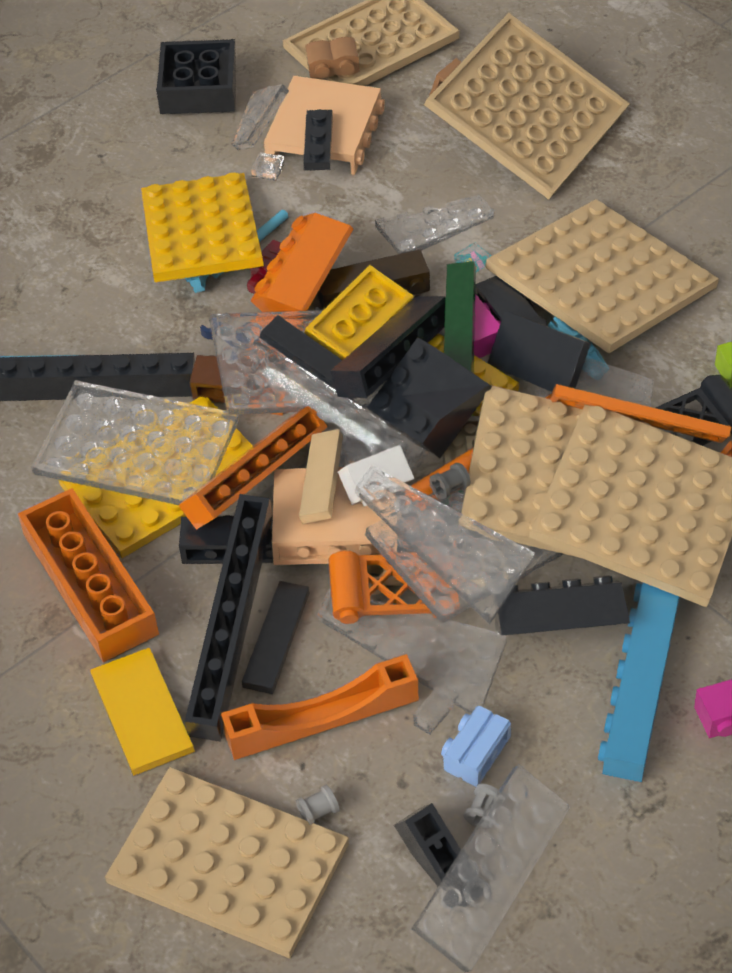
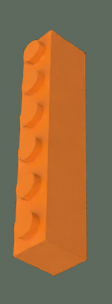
[178,403,327,530]

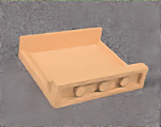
[264,76,385,175]
[272,467,397,565]

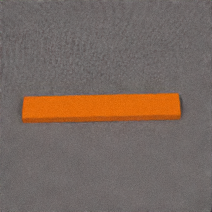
[551,384,731,443]

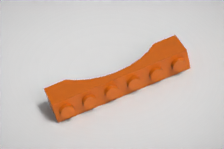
[221,654,419,760]

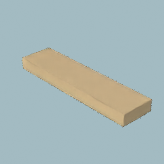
[299,429,343,524]

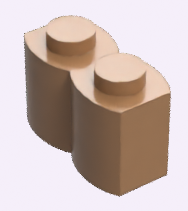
[305,37,360,79]

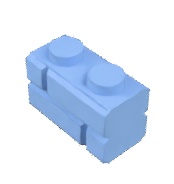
[441,706,511,787]

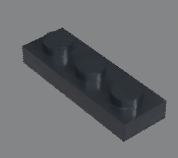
[303,109,333,171]

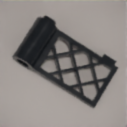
[655,374,732,446]

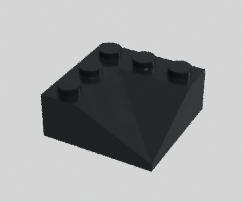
[156,39,236,114]
[367,338,492,459]

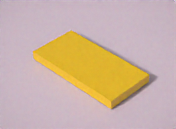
[304,265,414,360]
[90,647,195,776]

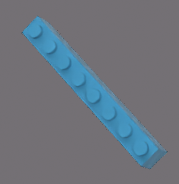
[598,583,680,782]

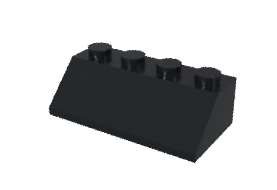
[492,576,630,636]

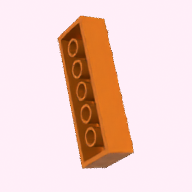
[18,488,159,663]

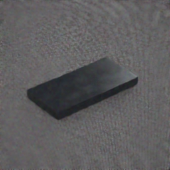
[487,311,591,392]

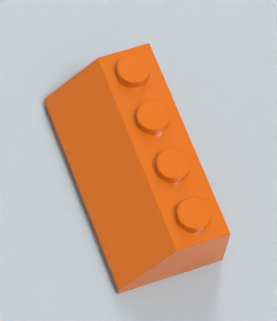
[251,213,354,318]

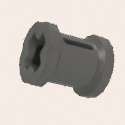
[429,463,471,500]

